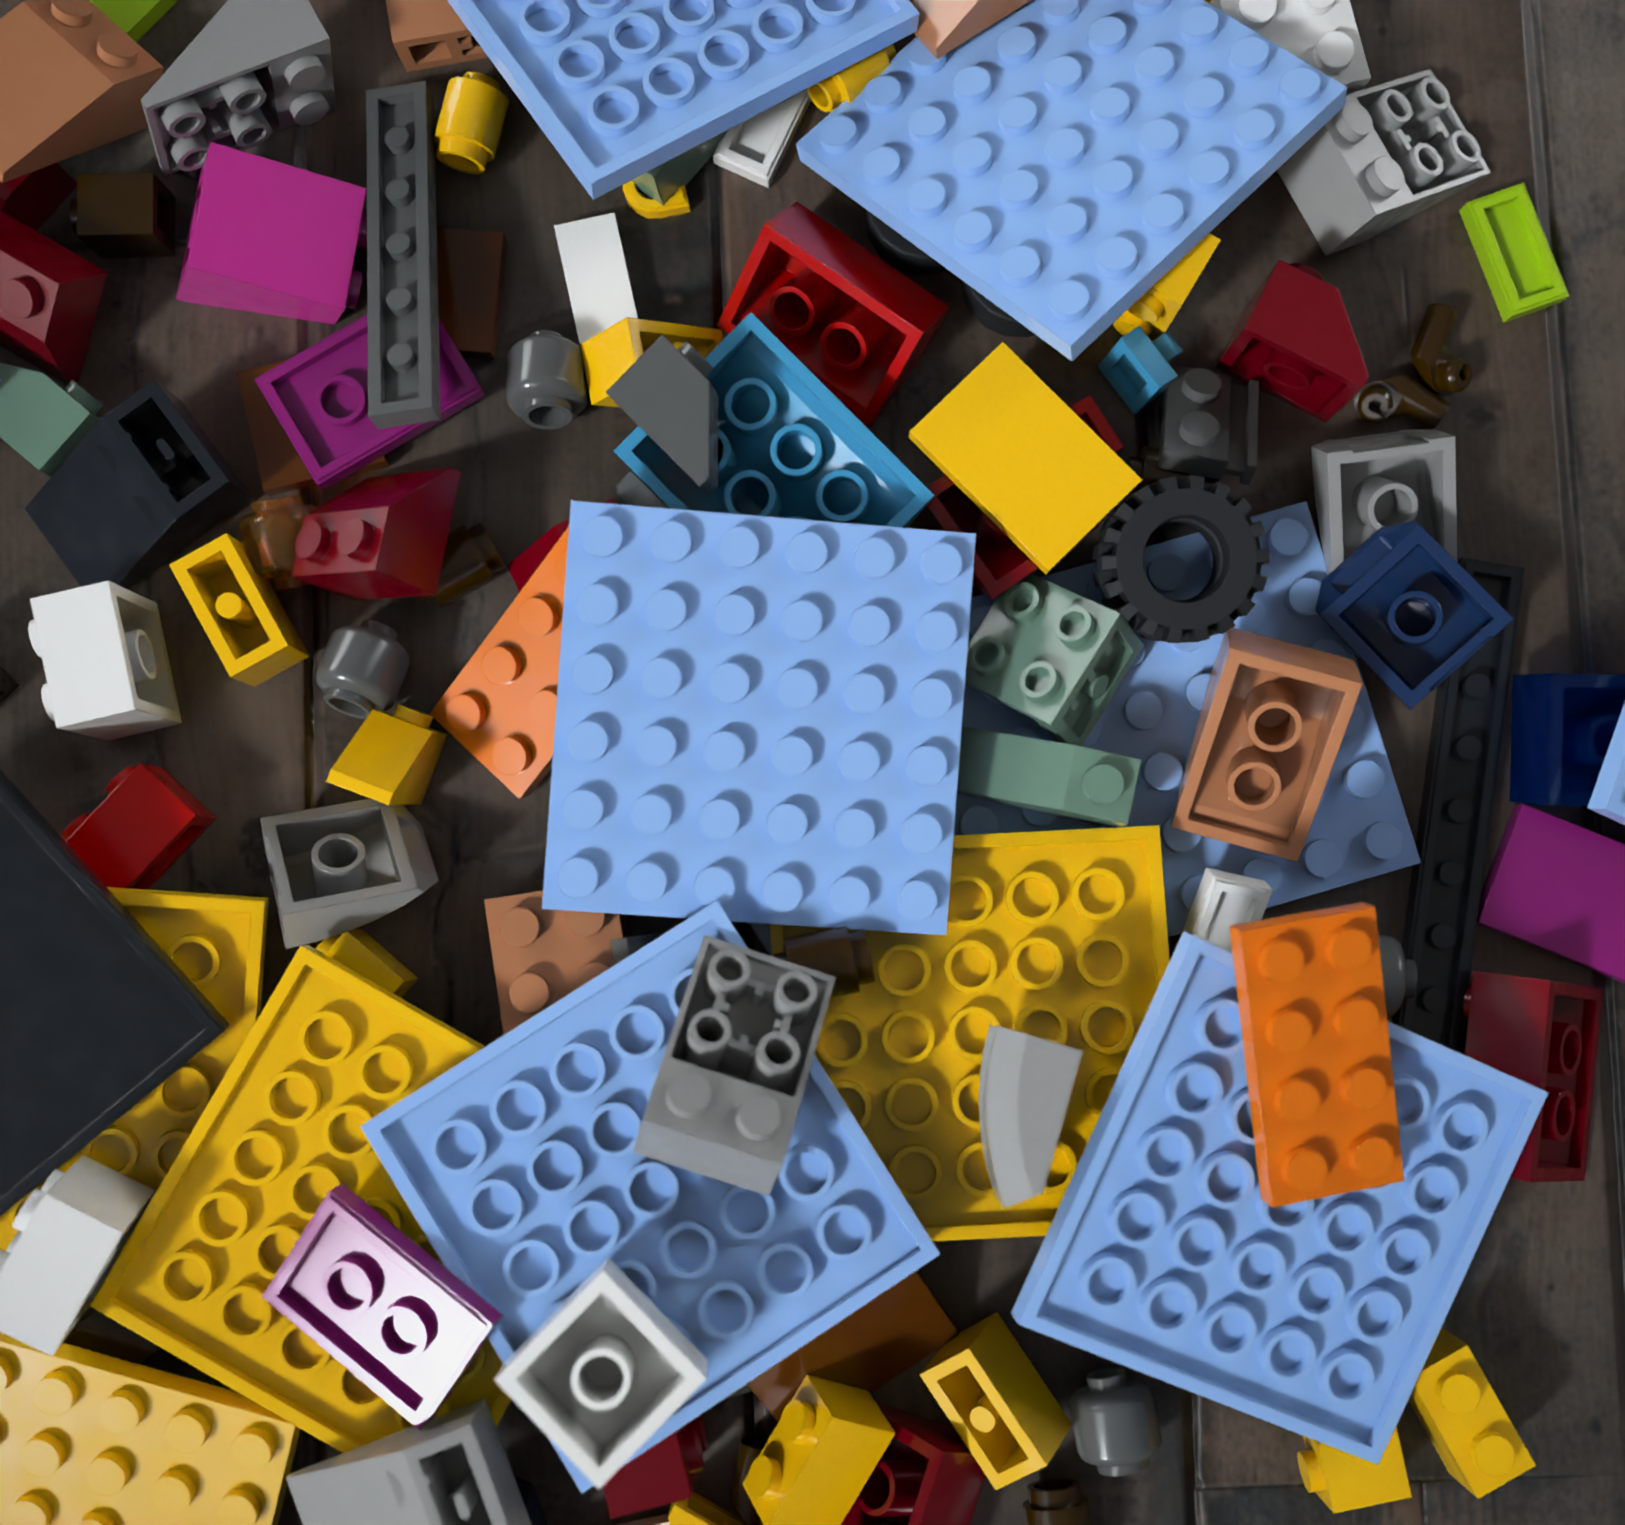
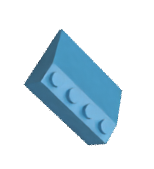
[614,312,935,528]

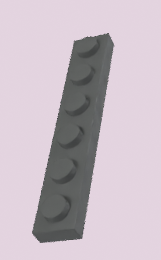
[366,81,441,429]

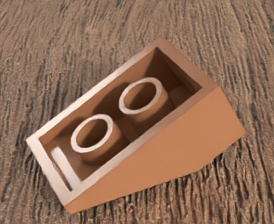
[0,0,164,183]
[1171,628,1363,862]

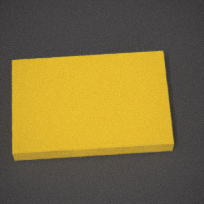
[908,342,1142,575]

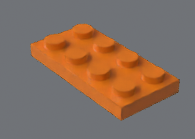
[430,526,569,799]
[1229,902,1404,1208]

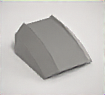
[1311,430,1457,575]
[260,799,439,949]
[979,1025,1083,1208]

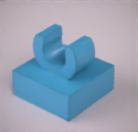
[1097,326,1183,415]

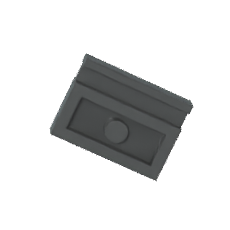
[1158,364,1259,485]

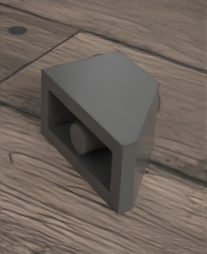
[606,334,718,496]

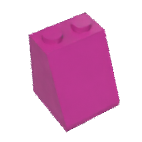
[176,142,367,325]

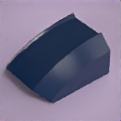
[1315,521,1514,711]

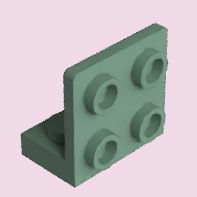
[965,574,1144,746]

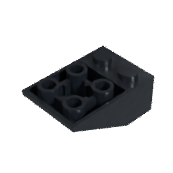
[25,379,253,589]

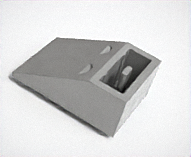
[141,0,336,176]
[1277,69,1491,256]
[633,935,836,1196]
[286,1398,532,1525]

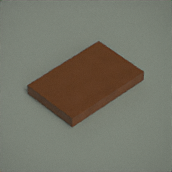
[747,1270,959,1422]

